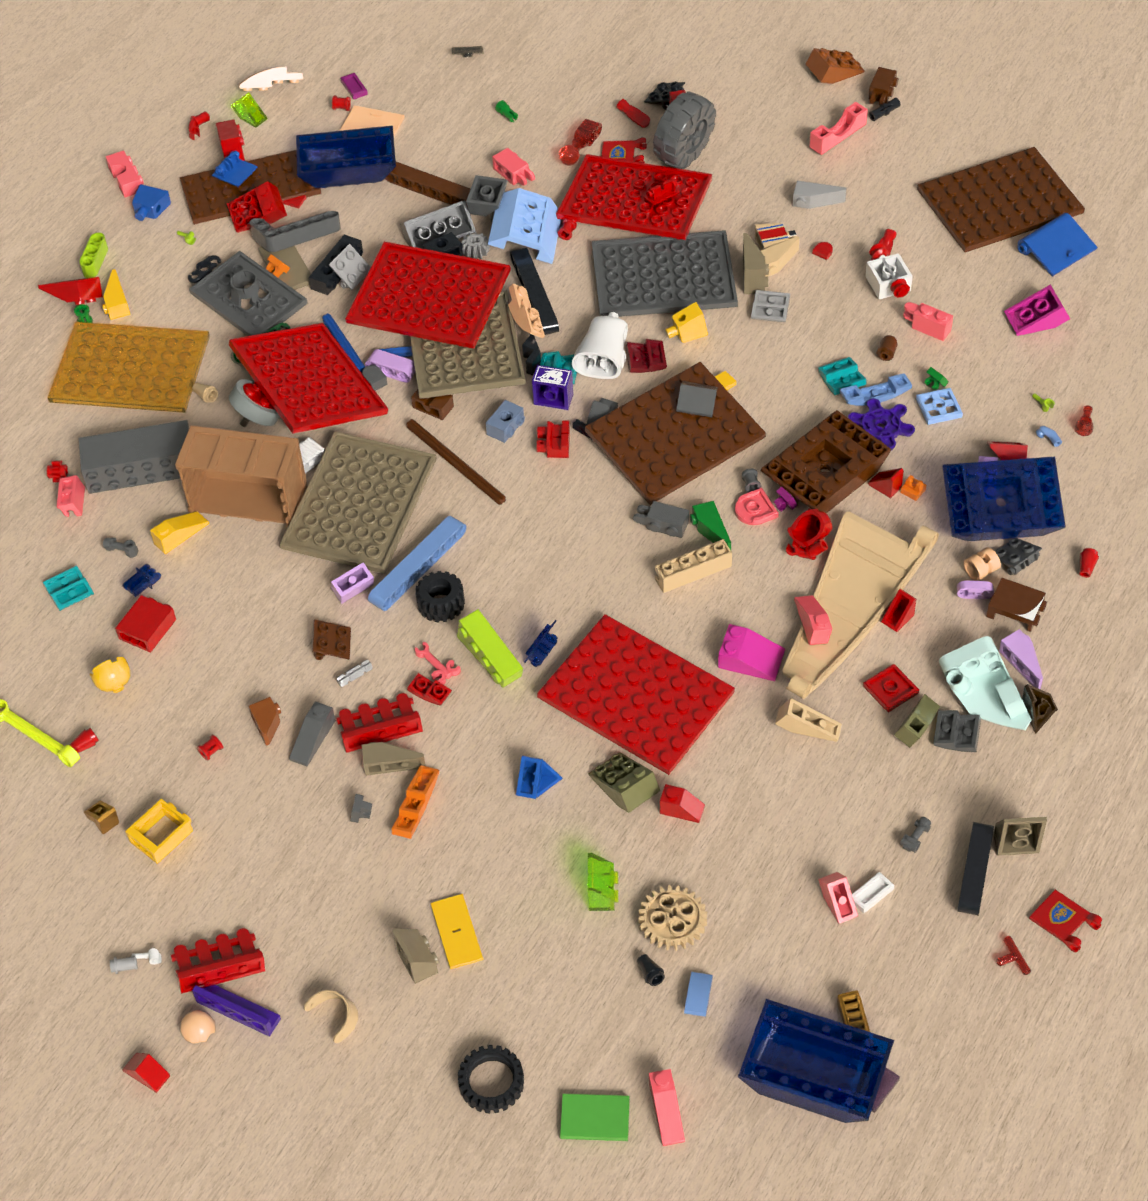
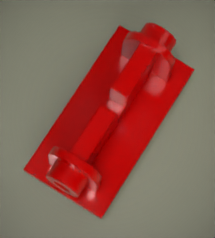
[643,179,680,206]

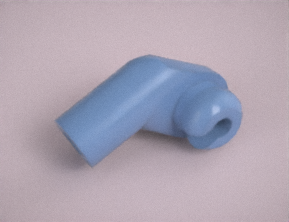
[1036,426,1062,447]

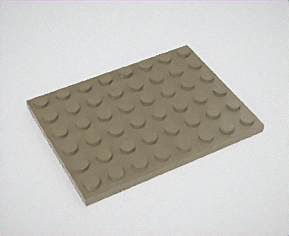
[410,290,526,399]
[280,432,437,574]

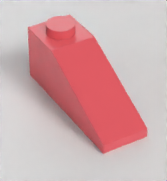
[794,595,832,645]
[649,1069,685,1146]

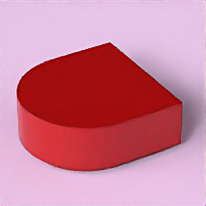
[812,242,833,260]

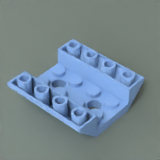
[488,188,561,264]

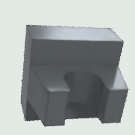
[351,794,372,823]

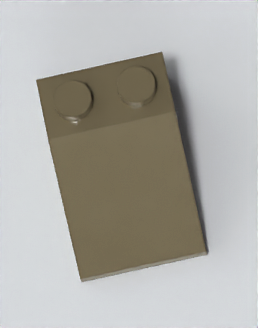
[743,233,769,294]
[994,817,1047,856]

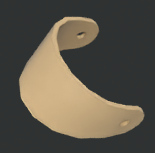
[304,990,358,1043]

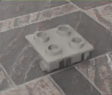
[329,244,371,290]

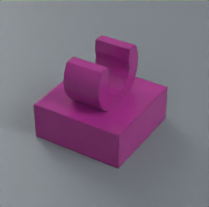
[774,486,798,512]

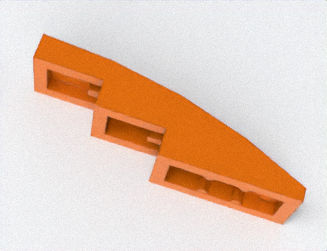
[392,765,440,839]

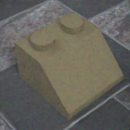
[392,928,439,984]

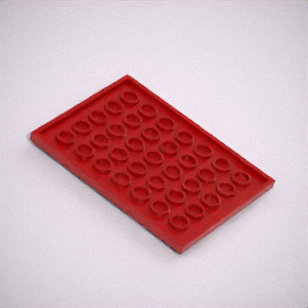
[556,154,712,240]
[345,241,511,349]
[229,323,388,434]
[537,614,735,775]

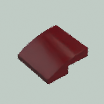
[626,339,667,373]

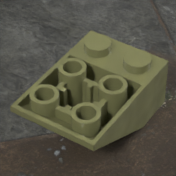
[588,752,660,813]

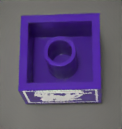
[532,365,574,410]

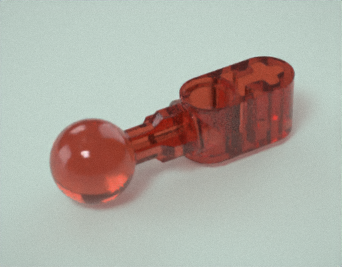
[559,119,602,166]

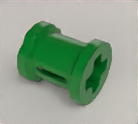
[74,304,93,327]

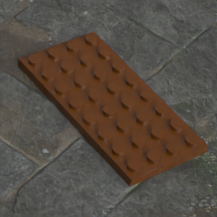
[180,148,322,225]

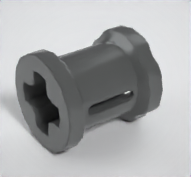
[742,468,761,492]

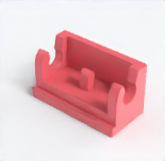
[56,475,85,517]

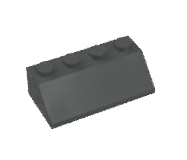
[400,200,476,249]

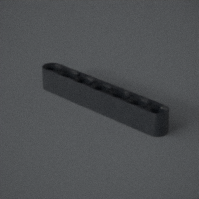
[510,247,559,335]

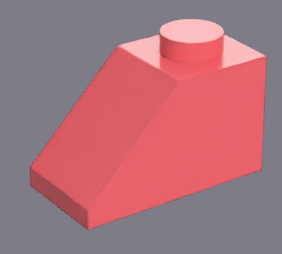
[818,872,858,924]

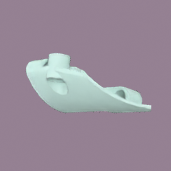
[939,636,1032,730]

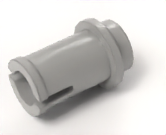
[110,956,138,974]

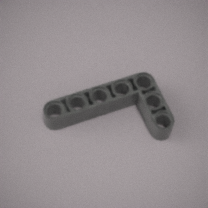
[249,211,341,252]

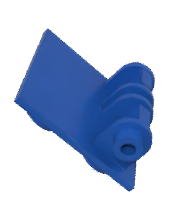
[212,151,258,187]

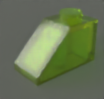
[231,92,268,128]

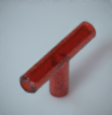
[996,936,1031,975]

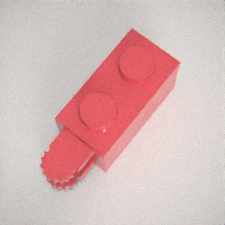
[492,148,535,186]
[903,302,953,341]

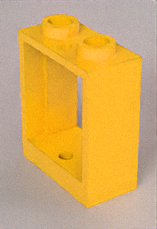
[125,799,193,864]

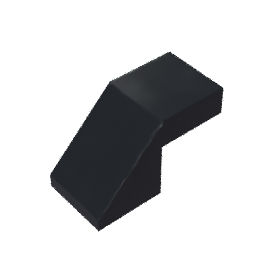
[522,334,541,376]

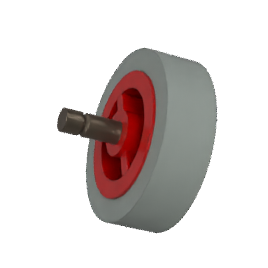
[229,379,280,427]

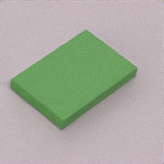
[560,1094,630,1141]

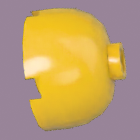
[89,657,131,693]

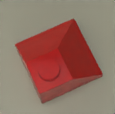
[987,441,1028,471]

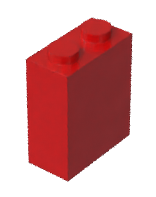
[115,595,176,653]

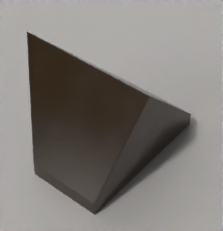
[1022,684,1058,734]

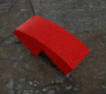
[407,673,452,706]

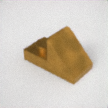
[84,800,119,834]

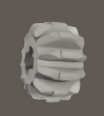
[462,232,490,259]

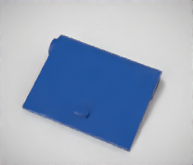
[1017,213,1098,277]

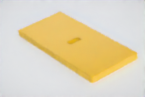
[430,894,483,969]

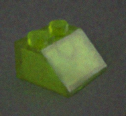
[588,853,619,911]

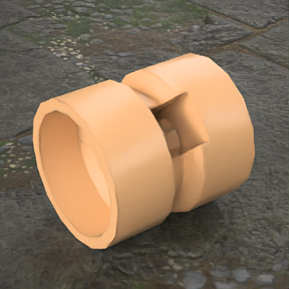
[964,547,1001,581]

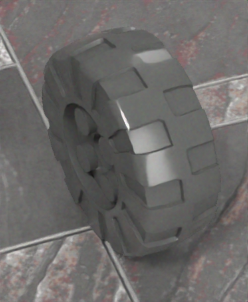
[653,91,716,169]

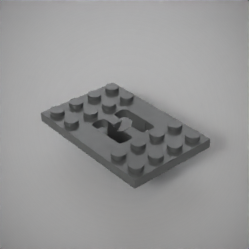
[189,251,308,336]

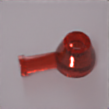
[1075,405,1094,436]

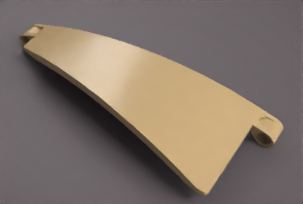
[782,512,939,699]

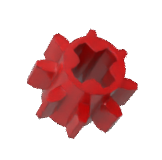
[47,460,68,483]

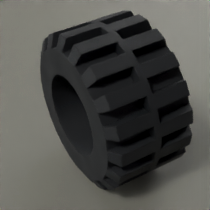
[415,571,465,623]

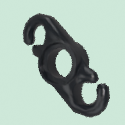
[188,255,221,283]

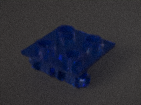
[524,620,558,667]

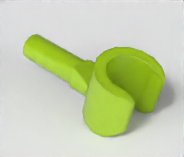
[177,231,196,245]
[1032,393,1055,412]

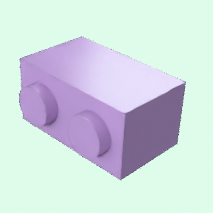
[331,562,374,604]

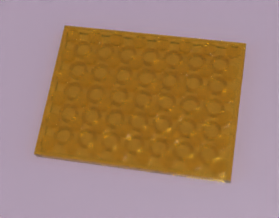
[48,322,210,413]

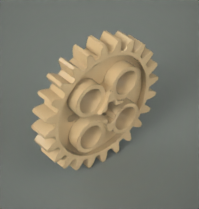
[638,885,707,951]

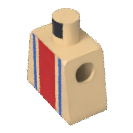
[755,223,796,251]

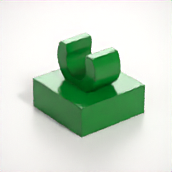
[924,367,949,391]

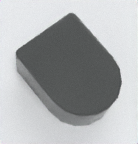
[363,365,388,391]

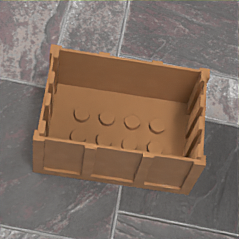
[175,426,308,526]

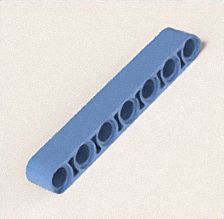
[368,516,467,611]

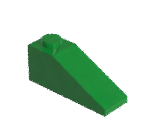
[690,501,731,550]

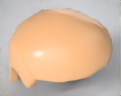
[180,1010,216,1044]

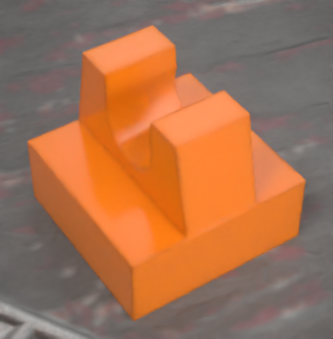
[266,254,290,278]
[900,475,927,501]

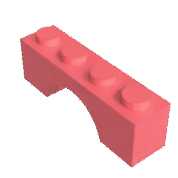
[810,102,868,155]

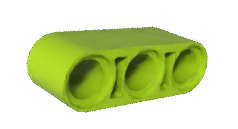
[79,233,108,278]

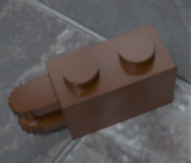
[868,67,899,106]

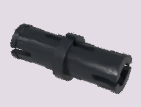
[869,97,901,121]

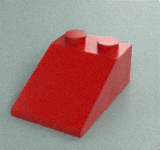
[38,277,103,305]

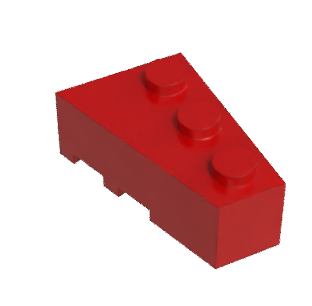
[216,119,245,161]

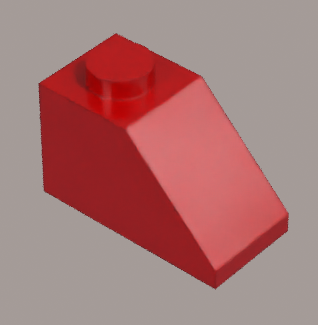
[660,784,705,823]

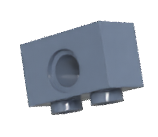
[486,400,525,443]

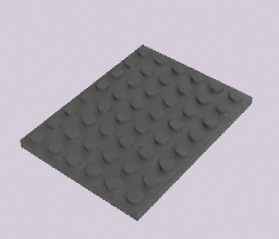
[592,230,738,317]

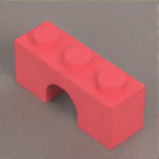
[106,150,144,198]

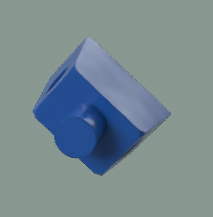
[132,184,171,221]

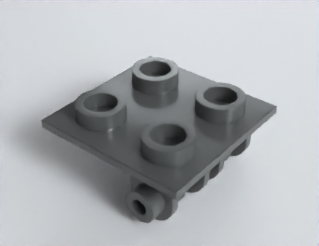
[995,538,1042,575]

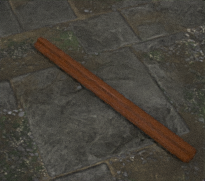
[406,419,506,505]

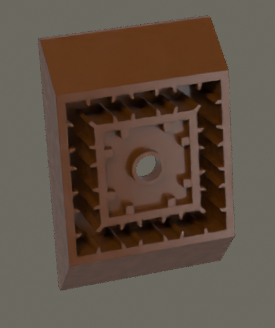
[761,410,891,513]

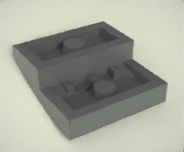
[934,710,981,752]

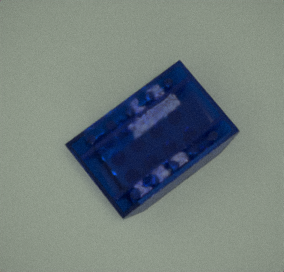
[296,125,396,188]
[738,999,894,1123]

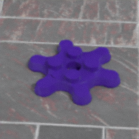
[848,398,915,451]

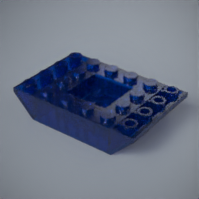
[942,456,1066,542]

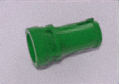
[495,100,518,122]

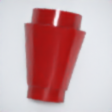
[1079,548,1099,578]
[69,728,99,753]

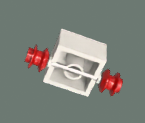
[865,243,912,299]

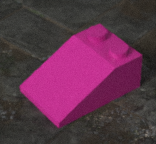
[1004,284,1070,336]
[718,624,785,681]

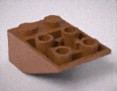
[806,48,865,84]

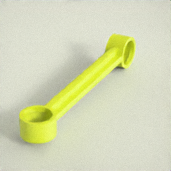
[0,699,80,767]

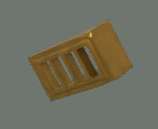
[837,990,871,1041]

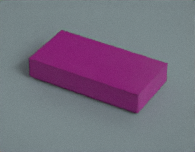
[340,72,368,100]

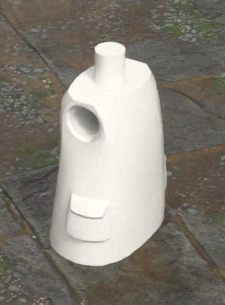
[572,312,628,379]

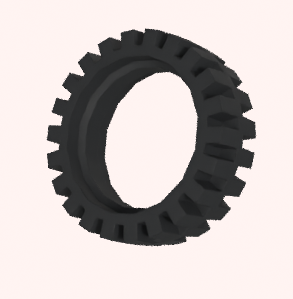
[458,1045,524,1114]

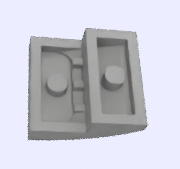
[751,290,790,322]

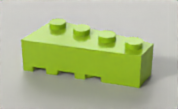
[457,609,523,688]

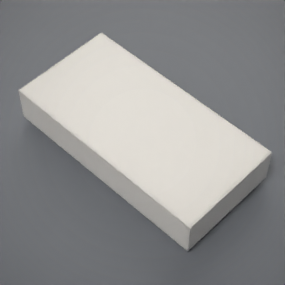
[852,872,895,913]

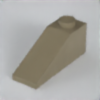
[362,742,425,776]

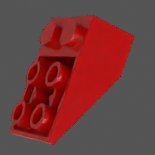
[227,181,287,233]

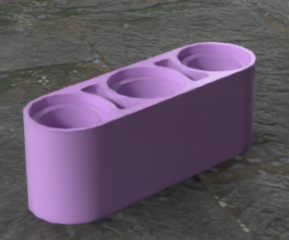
[365,349,416,383]

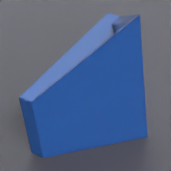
[516,755,563,799]

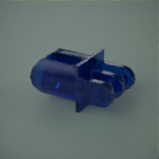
[122,564,161,597]

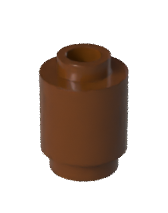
[876,335,898,361]

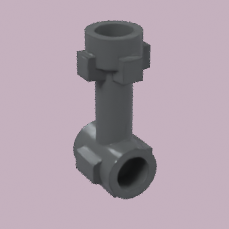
[103,537,139,558]
[900,817,931,853]

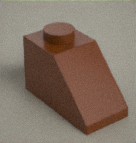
[248,697,281,746]

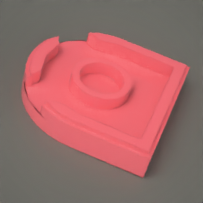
[735,488,779,525]

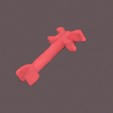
[414,642,461,685]

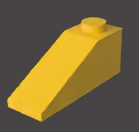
[102,269,130,320]
[150,511,209,554]

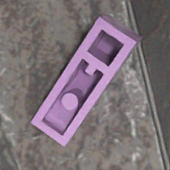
[999,629,1043,689]

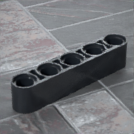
[957,822,994,916]

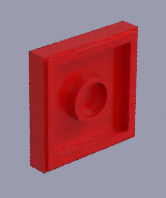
[863,664,919,713]

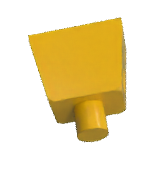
[665,302,708,343]

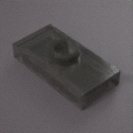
[452,46,484,58]

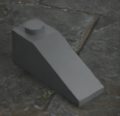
[289,701,336,767]

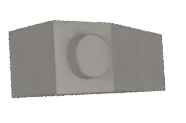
[793,181,847,209]

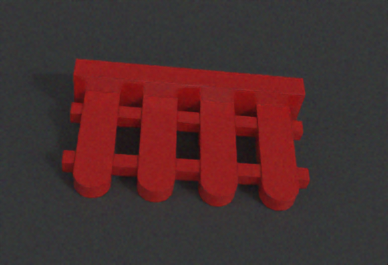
[336,693,423,753]
[171,928,265,994]

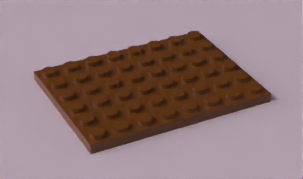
[917,147,1085,253]
[585,361,766,505]

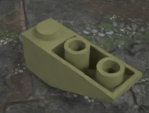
[894,694,940,748]

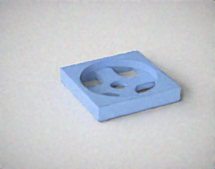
[916,388,963,425]

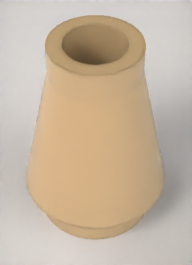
[192,382,218,403]

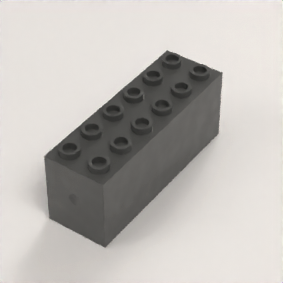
[79,420,189,494]

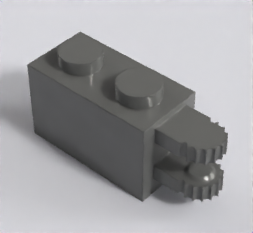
[633,501,689,538]

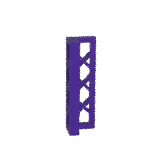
[192,985,281,1037]

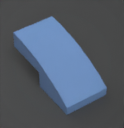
[684,972,713,1017]

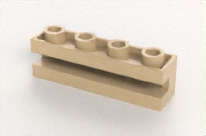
[655,539,732,593]

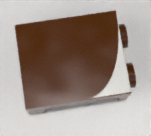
[986,578,1047,632]

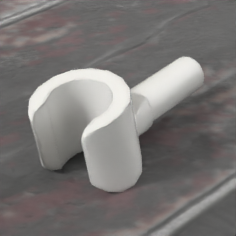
[131,948,162,965]

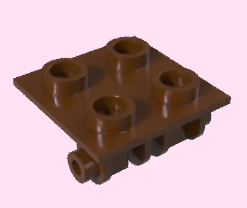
[312,619,351,660]

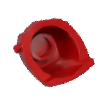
[787,508,832,548]

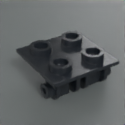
[644,81,685,110]

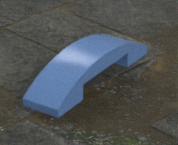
[840,373,912,406]

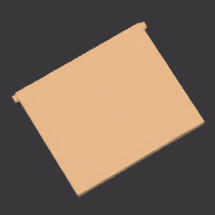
[336,105,405,147]

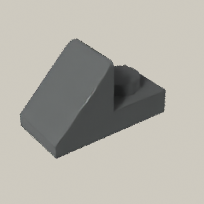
[587,398,618,425]

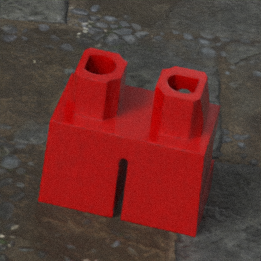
[537,420,570,458]

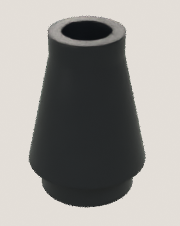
[637,954,665,986]

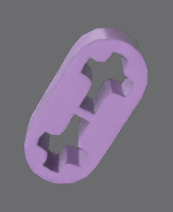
[957,581,994,599]

